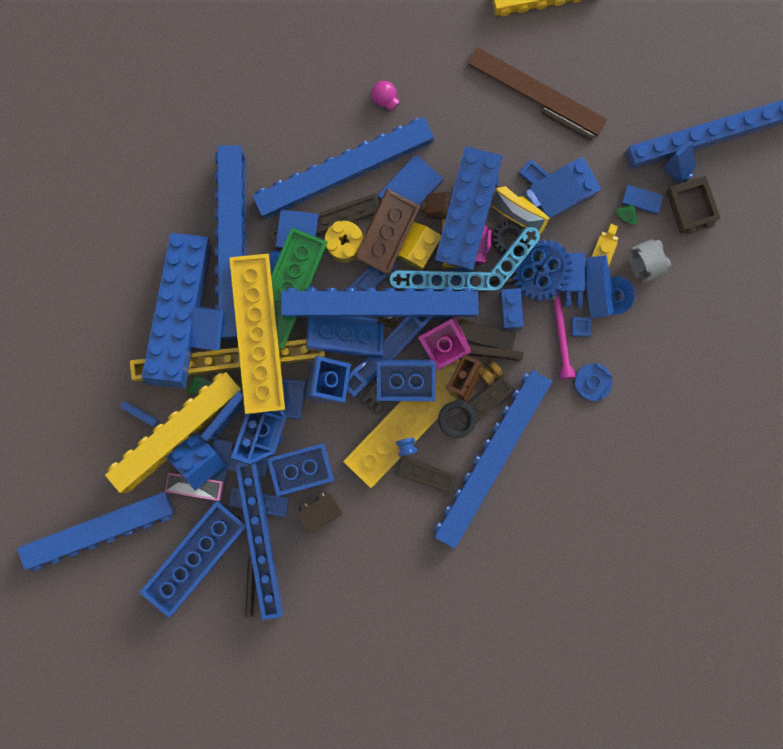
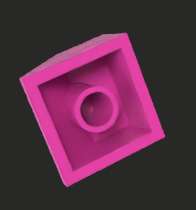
[418,317,471,370]

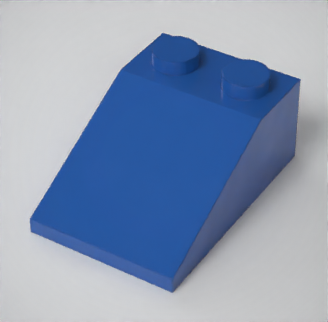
[529,157,602,219]

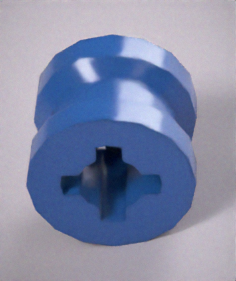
[396,437,418,457]

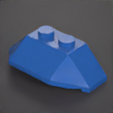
[231,410,286,465]

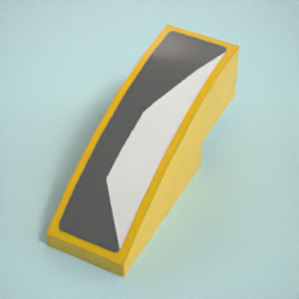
[491,186,550,234]

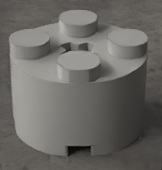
[628,239,671,283]

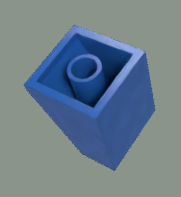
[304,356,351,403]

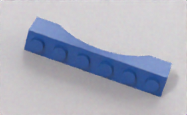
[347,317,435,398]

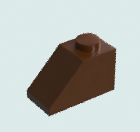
[422,192,450,219]

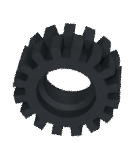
[492,221,527,256]

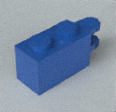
[559,253,587,307]

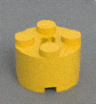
[325,221,363,263]

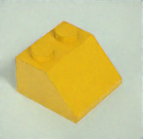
[397,222,441,271]

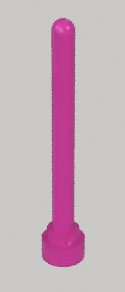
[553,291,575,379]

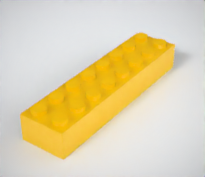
[105,372,243,493]

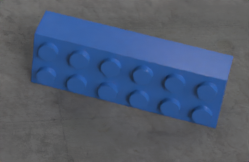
[435,146,503,271]
[139,501,246,618]

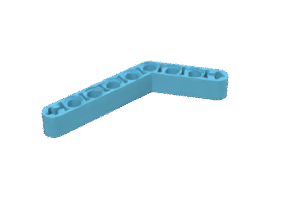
[390,227,540,290]

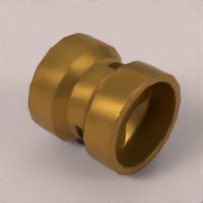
[480,360,504,387]

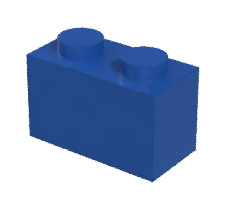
[500,288,523,331]

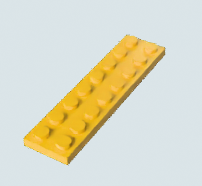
[229,254,285,414]
[343,359,460,488]

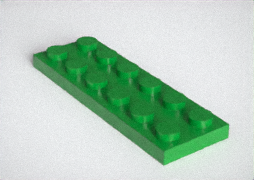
[271,227,328,350]

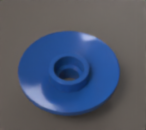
[611,276,636,315]

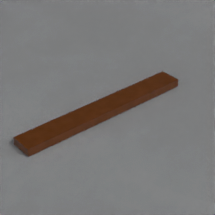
[468,47,607,137]

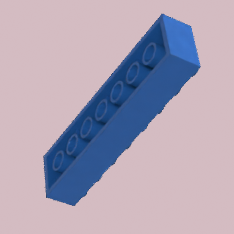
[142,233,212,389]

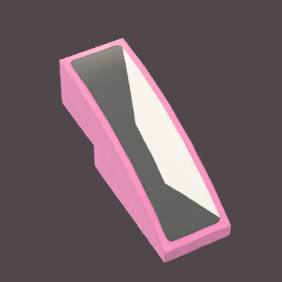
[165,473,224,501]

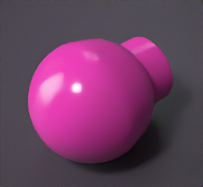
[371,81,401,112]

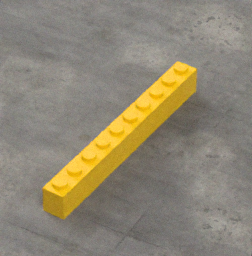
[130,339,326,382]

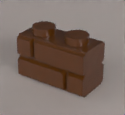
[446,354,485,402]

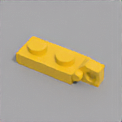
[586,224,618,272]

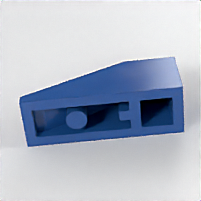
[663,141,696,184]

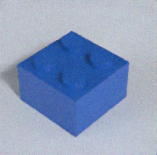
[166,432,225,491]

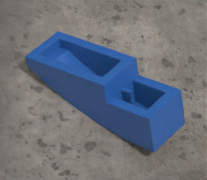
[587,255,614,318]

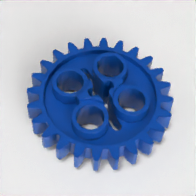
[513,239,574,302]

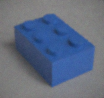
[377,359,436,401]
[267,443,335,497]

